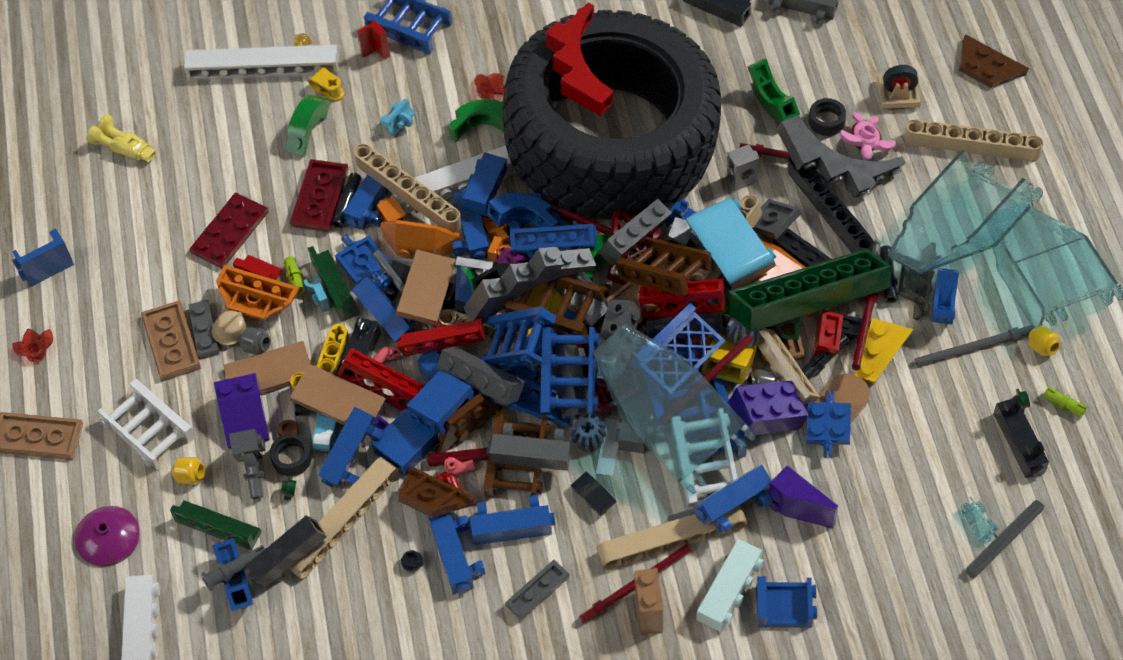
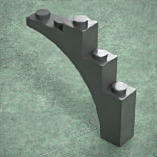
[776,115,906,198]
[464,247,596,323]

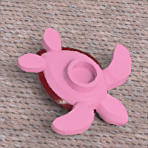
[840,112,896,161]

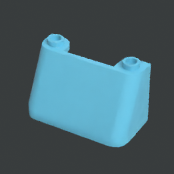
[686,197,777,290]

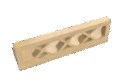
[757,328,820,408]

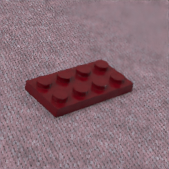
[290,159,349,232]
[189,192,269,269]

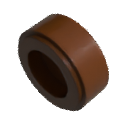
[277,420,300,437]

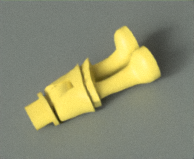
[86,114,156,162]

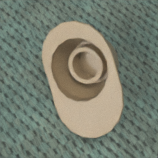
[212,310,257,346]

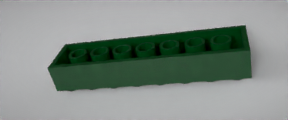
[728,249,892,332]

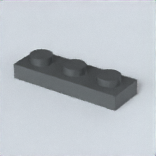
[188,300,219,359]
[505,560,570,620]

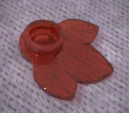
[474,73,505,99]
[12,328,53,362]

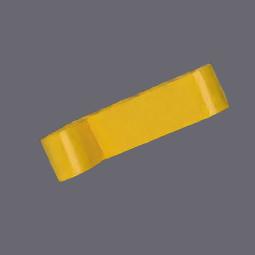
[290,324,350,391]

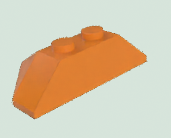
[380,220,460,259]
[216,265,299,321]

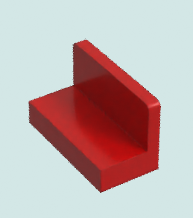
[357,20,390,60]
[232,255,282,280]
[812,310,843,357]

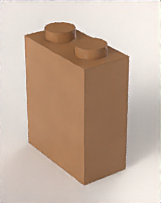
[634,568,663,635]

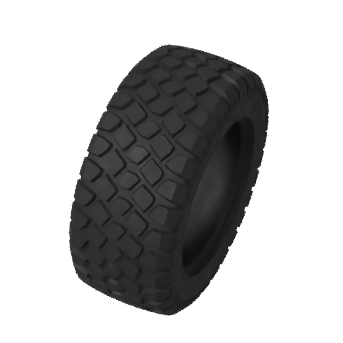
[502,10,721,220]

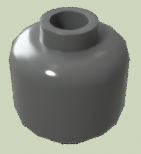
[239,327,271,355]
[747,369,780,385]

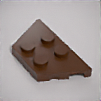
[959,34,1029,89]
[434,394,502,453]
[398,466,476,518]

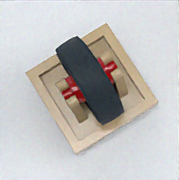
[877,65,921,109]

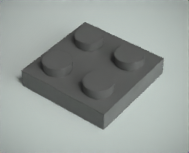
[753,199,801,239]

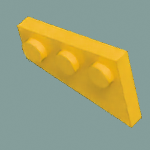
[855,318,913,384]

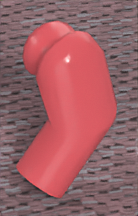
[372,347,401,363]
[444,457,475,475]

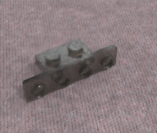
[898,244,937,320]

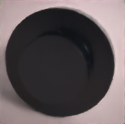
[401,550,423,572]

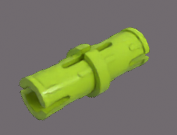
[283,256,306,295]
[1042,386,1088,418]

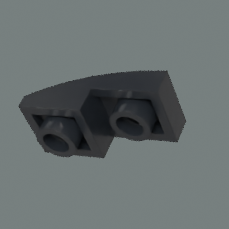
[570,471,617,516]

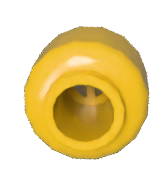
[1028,326,1061,357]
[171,457,205,485]

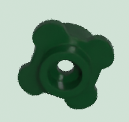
[1013,389,1030,412]
[280,475,296,500]

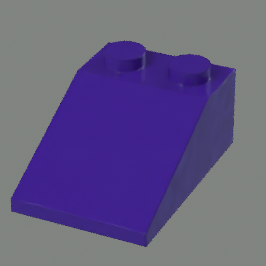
[214,373,270,449]
[769,466,838,528]

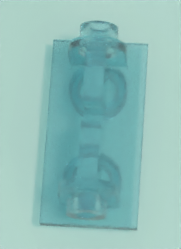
[961,497,998,544]

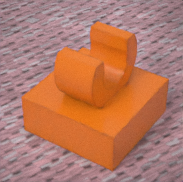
[487,236,511,262]

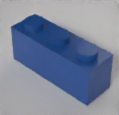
[461,152,507,216]

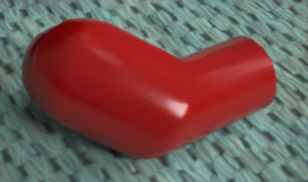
[435,472,461,489]

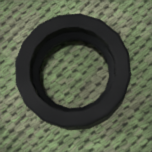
[809,98,846,136]
[270,433,312,476]

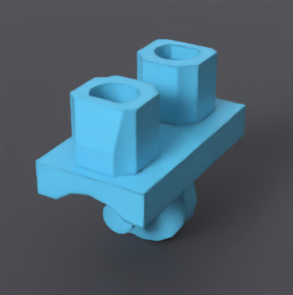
[380,99,415,137]

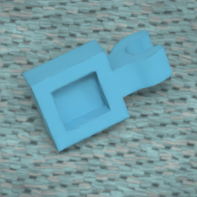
[304,275,330,312]

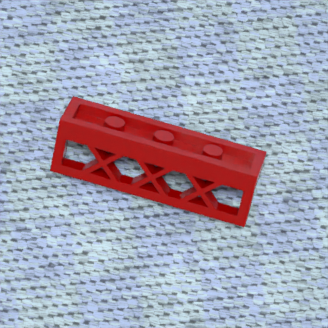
[638,279,726,318]
[397,319,485,357]
[337,348,425,411]

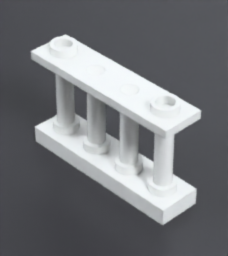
[98,379,195,471]
[670,408,738,505]

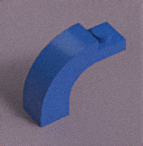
[486,193,559,228]
[931,268,959,325]
[212,538,254,611]

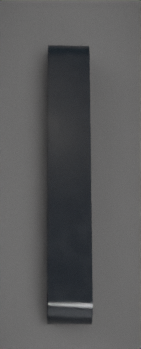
[787,155,874,253]

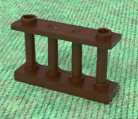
[615,237,714,296]
[505,276,605,335]
[484,411,551,498]

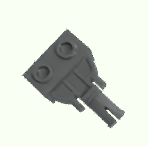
[661,217,706,251]
[229,429,266,499]

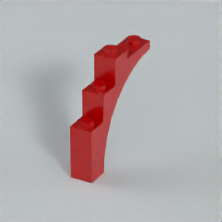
[545,2,614,117]

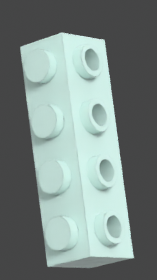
[697,539,764,632]

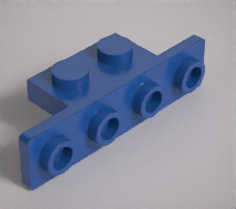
[487,376,570,427]

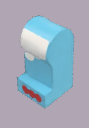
[312,413,339,452]

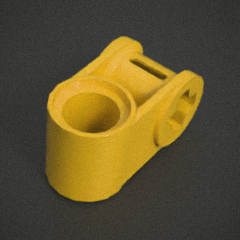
[308,67,344,101]

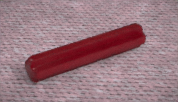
[427,447,489,467]

